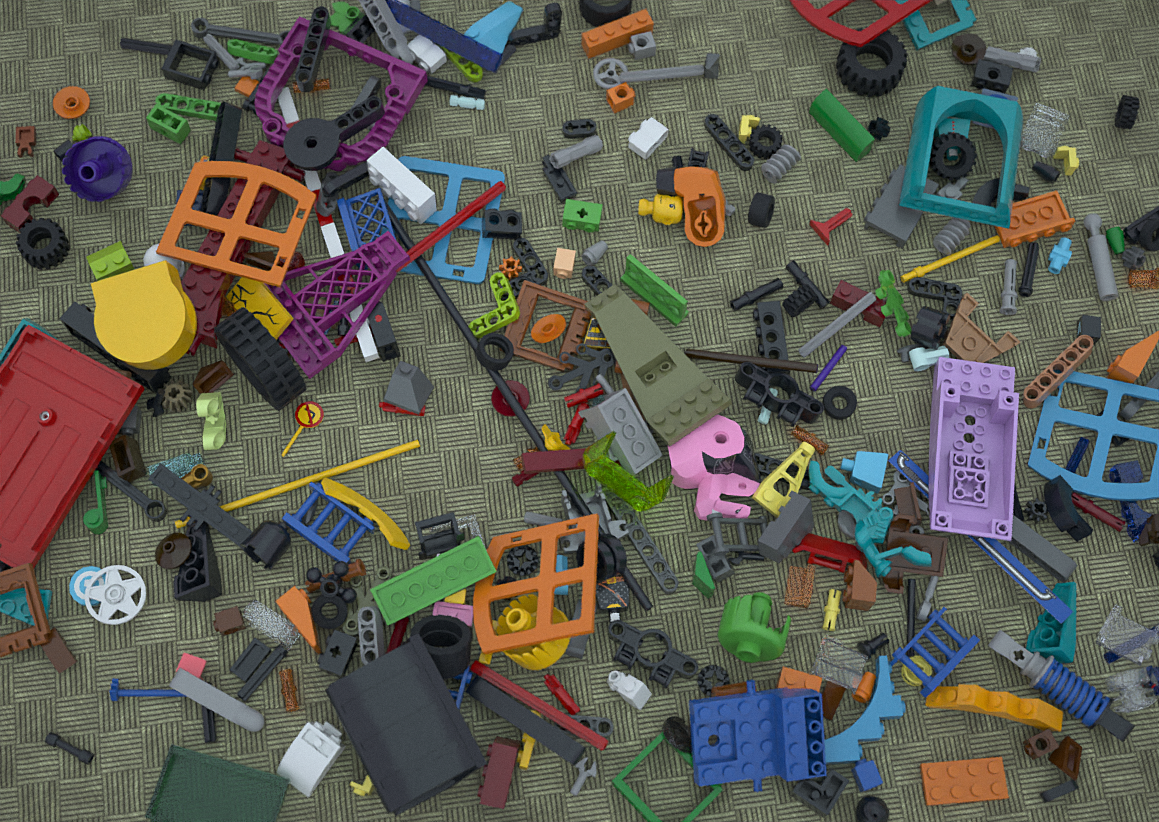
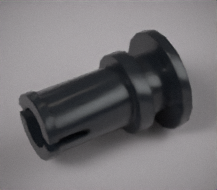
[857,633,889,660]

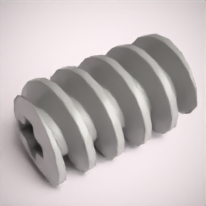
[761,144,801,184]
[933,217,971,256]

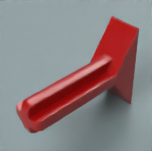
[809,208,853,246]

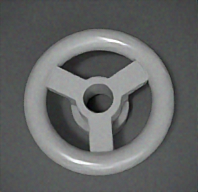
[593,58,628,90]

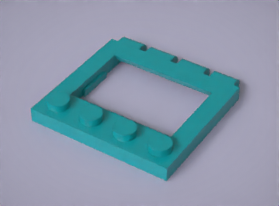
[894,0,977,50]

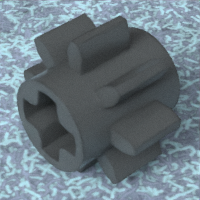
[1122,246,1146,270]

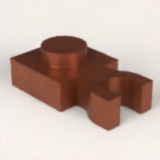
[15,126,36,158]

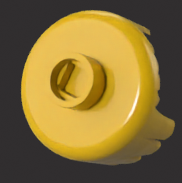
[496,594,570,670]

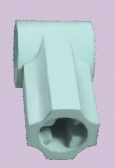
[909,346,949,371]

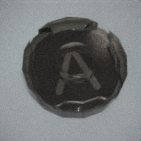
[662,716,692,753]

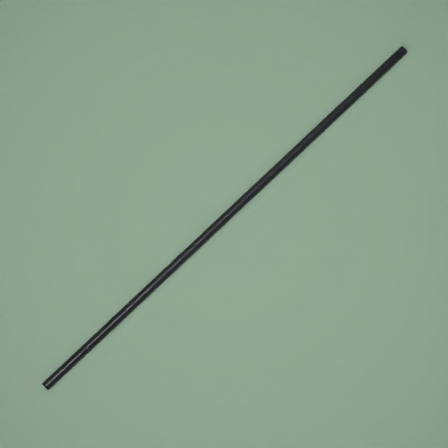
[375,196,653,612]

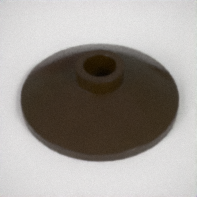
[951,33,987,65]
[155,533,192,570]

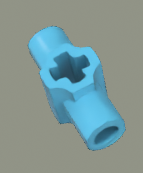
[1048,237,1072,274]

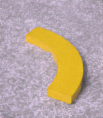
[321,477,410,550]

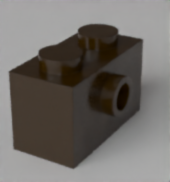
[109,435,147,483]

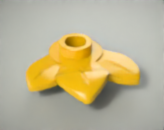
[542,424,570,451]

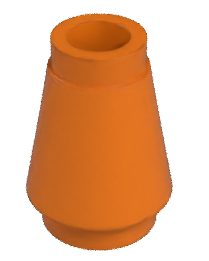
[852,672,876,703]

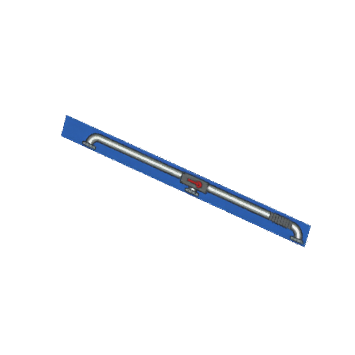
[888,450,1073,624]

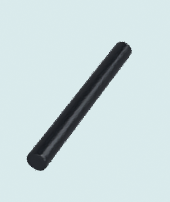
[906,579,916,658]

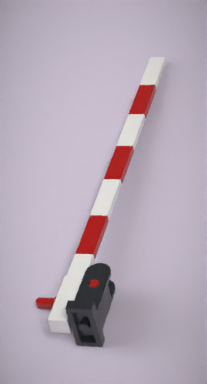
[278,87,401,362]

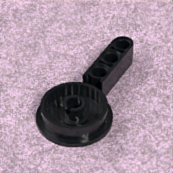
[284,96,385,171]

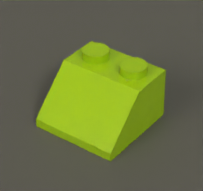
[86,241,135,281]

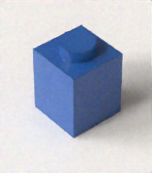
[851,758,883,793]

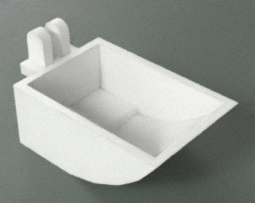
[277,721,346,798]

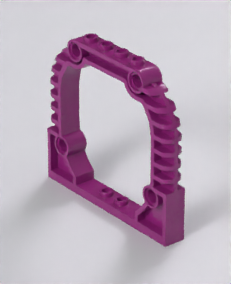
[255,16,428,171]

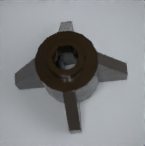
[1139,514,1159,547]

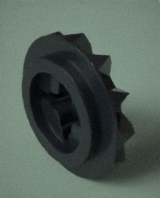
[507,545,538,576]
[697,664,730,697]

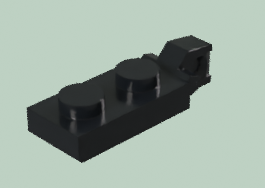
[542,154,577,203]

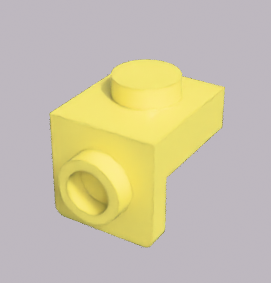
[1053,146,1079,175]
[350,774,374,796]

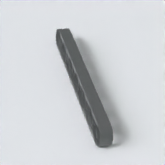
[600,477,678,594]

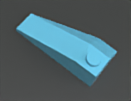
[461,1,523,65]

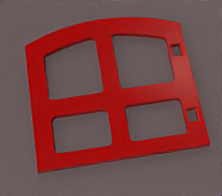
[789,0,932,47]

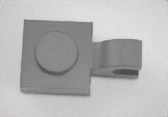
[936,176,969,200]

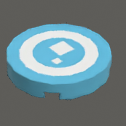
[69,566,106,606]

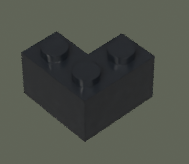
[789,769,850,818]

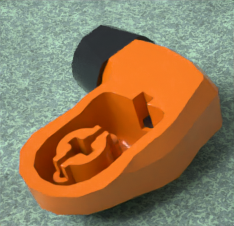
[656,166,726,247]

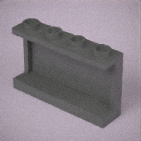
[863,164,939,249]

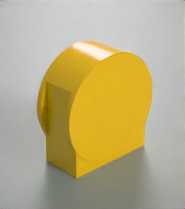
[91,260,197,370]

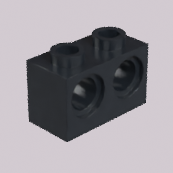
[482,208,522,240]

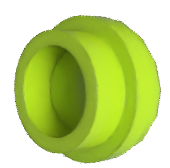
[72,124,92,142]

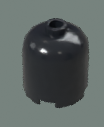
[240,520,291,571]

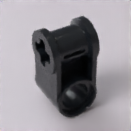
[688,148,709,167]

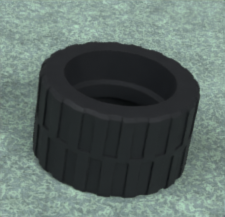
[579,0,632,27]
[410,614,472,680]

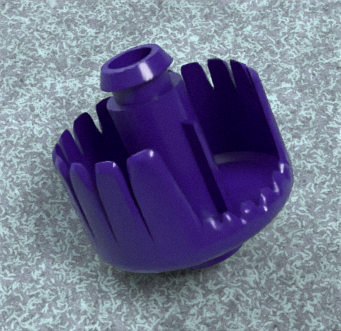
[62,136,133,202]

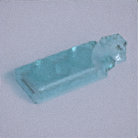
[147,453,204,486]

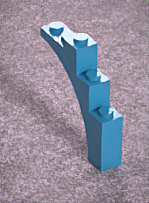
[824,655,905,765]

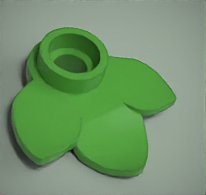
[330,2,361,32]

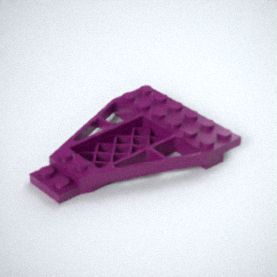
[264,231,410,379]

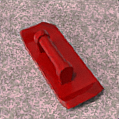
[792,533,867,573]

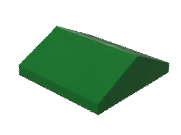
[692,551,715,599]

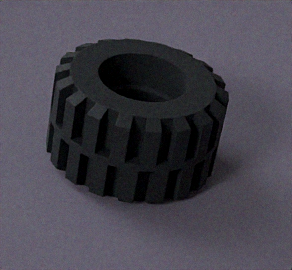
[929,132,977,181]
[16,218,69,270]

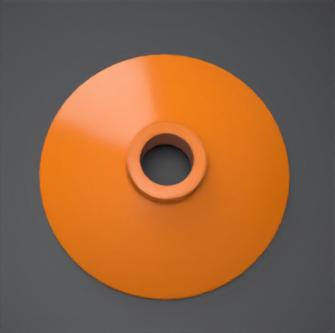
[53,86,90,119]
[531,314,566,343]

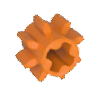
[499,256,522,281]

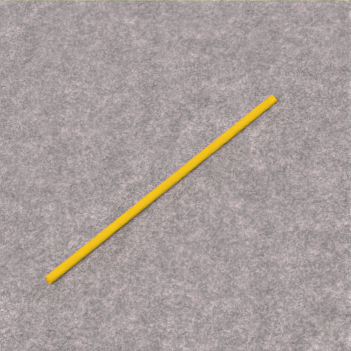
[174,439,420,529]

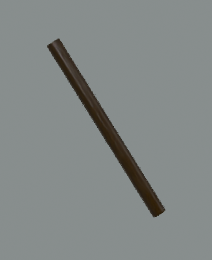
[685,348,818,373]

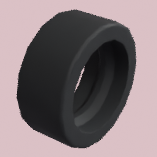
[476,333,514,371]

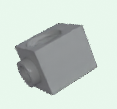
[628,31,656,60]

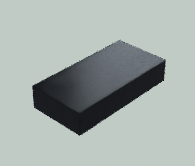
[229,638,272,683]

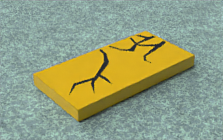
[226,277,294,340]

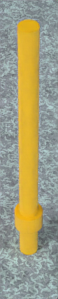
[901,235,1000,283]

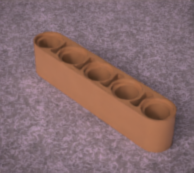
[1023,335,1094,409]

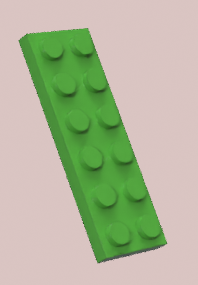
[370,536,497,626]

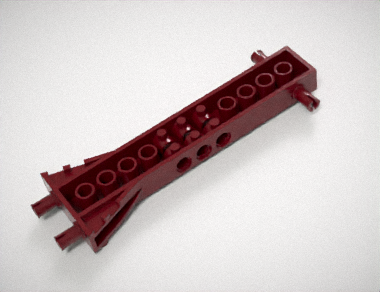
[181,140,306,356]

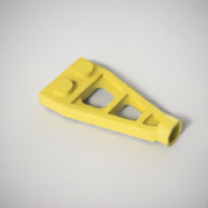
[752,442,815,518]

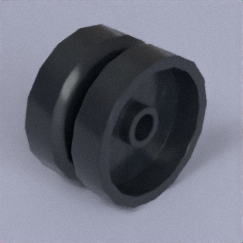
[576,533,627,583]

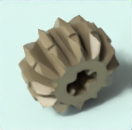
[162,380,193,413]

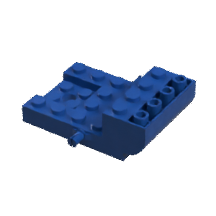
[689,679,827,792]

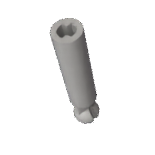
[1084,213,1119,301]

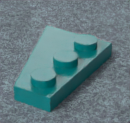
[0,588,52,626]

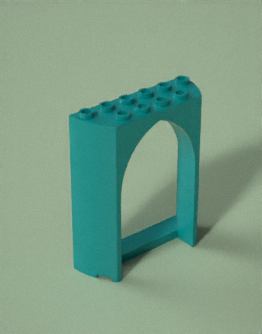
[899,86,1023,229]

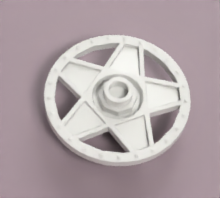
[85,565,146,625]

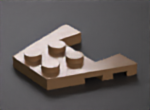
[943,292,1020,363]

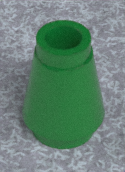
[1105,226,1125,255]

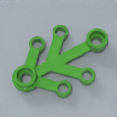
[875,270,912,337]

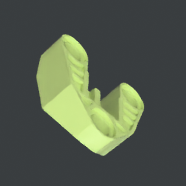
[196,392,226,450]

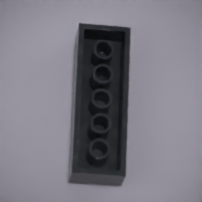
[59,301,171,394]

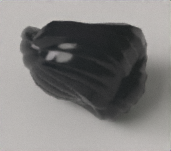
[855,796,889,822]

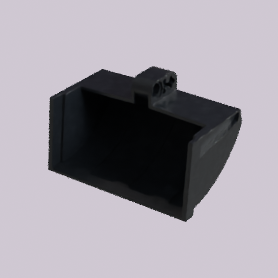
[325,633,487,817]

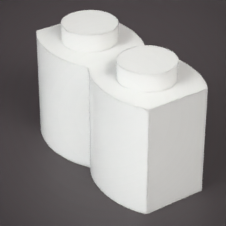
[407,33,447,74]
[628,117,669,160]

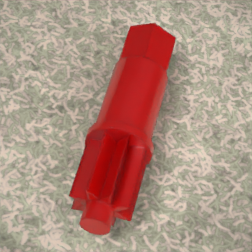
[379,402,426,416]
[563,403,590,446]
[544,674,581,715]

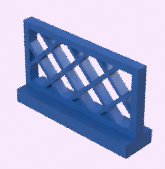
[337,188,397,270]

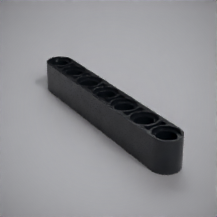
[200,101,242,216]
[465,675,587,766]

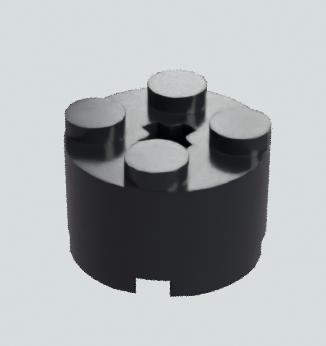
[911,306,950,350]

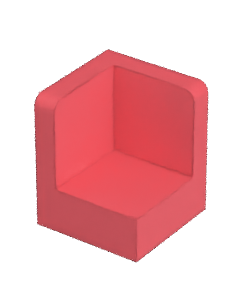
[176,653,207,680]

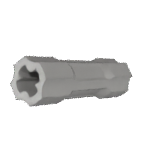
[984,46,1041,73]
[549,135,603,169]

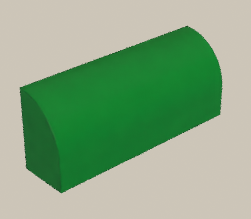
[809,88,875,162]

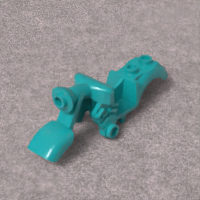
[808,461,932,578]

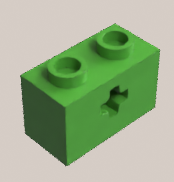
[146,104,191,144]
[562,199,603,233]

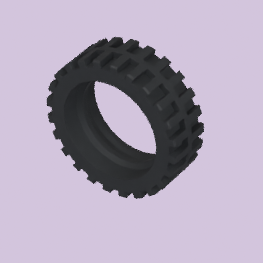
[214,307,307,411]

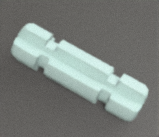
[449,95,485,110]
[758,388,778,424]

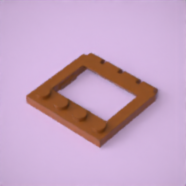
[500,280,592,372]
[0,563,51,658]

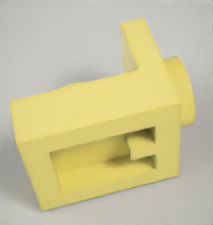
[738,115,760,144]

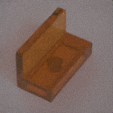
[784,565,816,609]

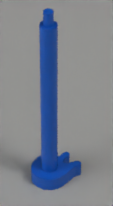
[109,679,187,701]

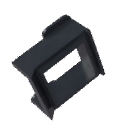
[415,512,465,560]

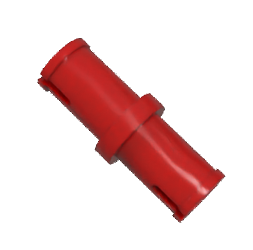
[564,383,604,408]

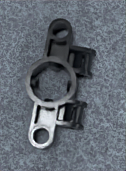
[735,362,824,427]
[608,620,698,689]

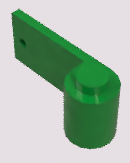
[83,470,108,535]

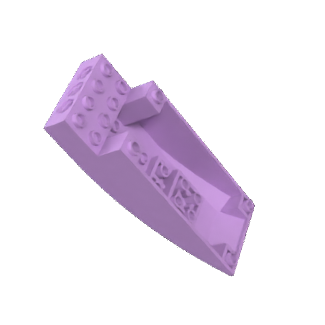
[929,357,1019,541]

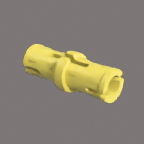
[822,589,842,631]

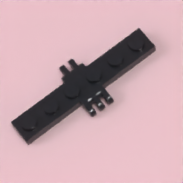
[148,463,253,550]

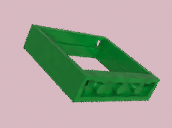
[611,731,723,822]

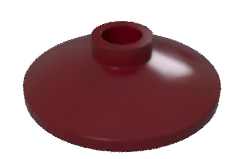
[491,380,530,417]

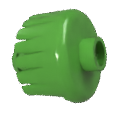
[717,592,791,663]

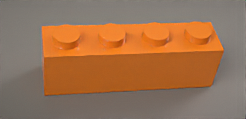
[581,9,654,59]

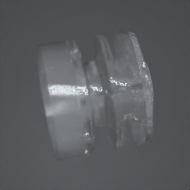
[1104,667,1158,713]

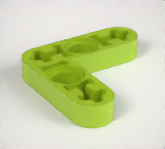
[469,272,520,339]

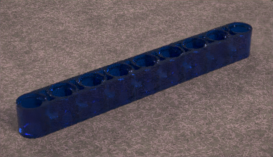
[377,0,504,73]

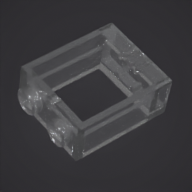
[243,599,300,651]

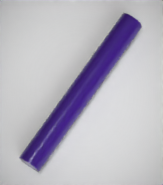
[810,345,847,392]

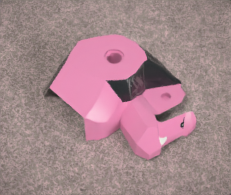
[668,415,762,521]

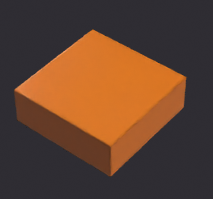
[235,76,259,97]

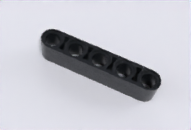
[295,6,331,92]

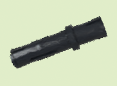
[785,260,830,309]
[730,278,784,312]

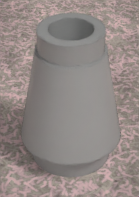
[581,240,608,265]

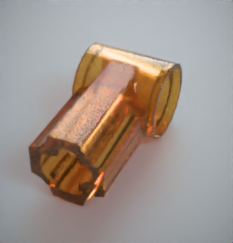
[1128,267,1159,290]

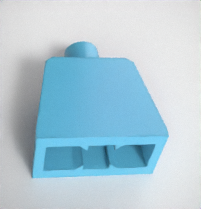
[840,451,889,494]

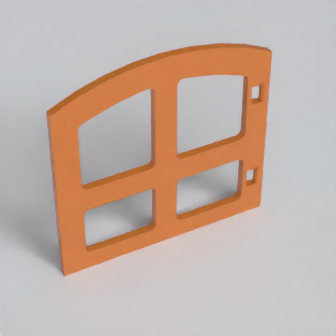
[156,161,316,288]
[473,513,599,655]

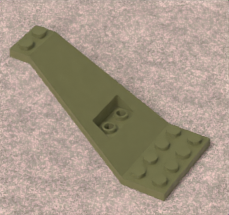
[584,284,732,447]

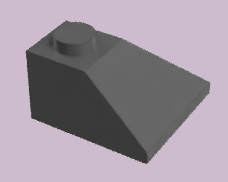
[384,361,434,415]

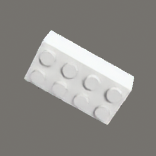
[367,147,437,224]

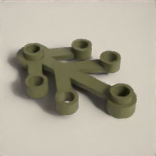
[340,567,392,636]

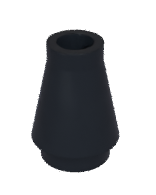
[1032,160,1061,184]

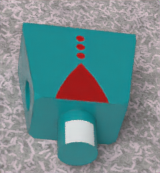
[934,118,970,161]

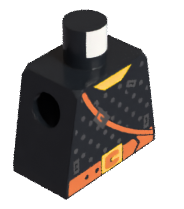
[595,576,630,623]

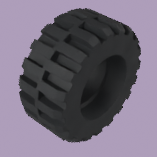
[836,26,907,97]

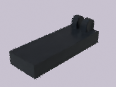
[1123,206,1159,245]

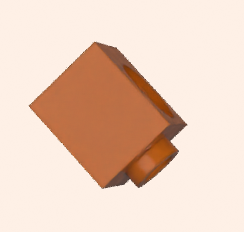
[606,82,635,113]

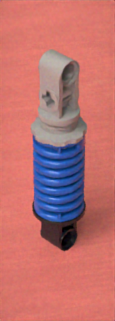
[988,629,1135,742]

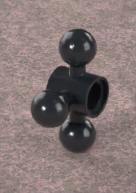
[306,561,357,604]

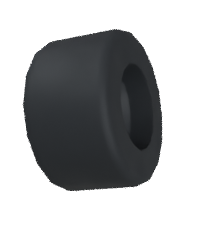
[748,192,775,228]

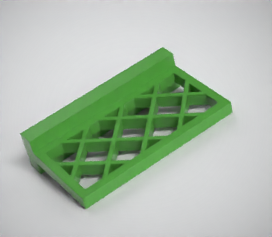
[620,254,689,327]

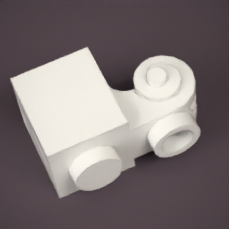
[607,671,652,710]

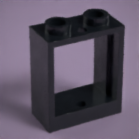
[161,39,219,91]

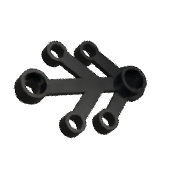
[548,343,616,393]

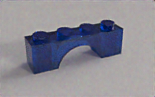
[1109,460,1153,543]

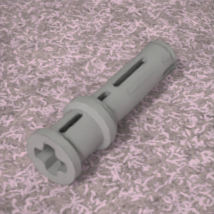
[1000,259,1018,315]

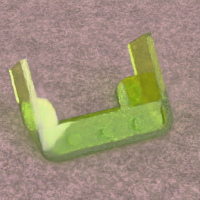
[582,431,674,512]

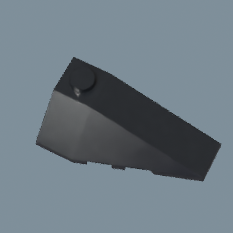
[173,521,222,602]

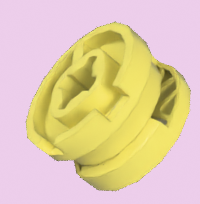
[901,656,932,686]

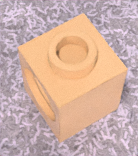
[553,248,576,279]

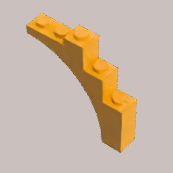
[926,684,1063,732]

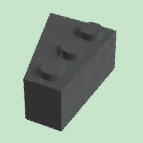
[758,491,814,564]

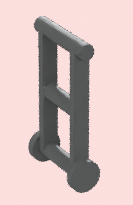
[707,513,768,556]

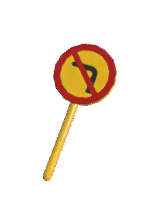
[281,401,324,457]

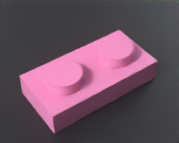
[433,601,473,627]

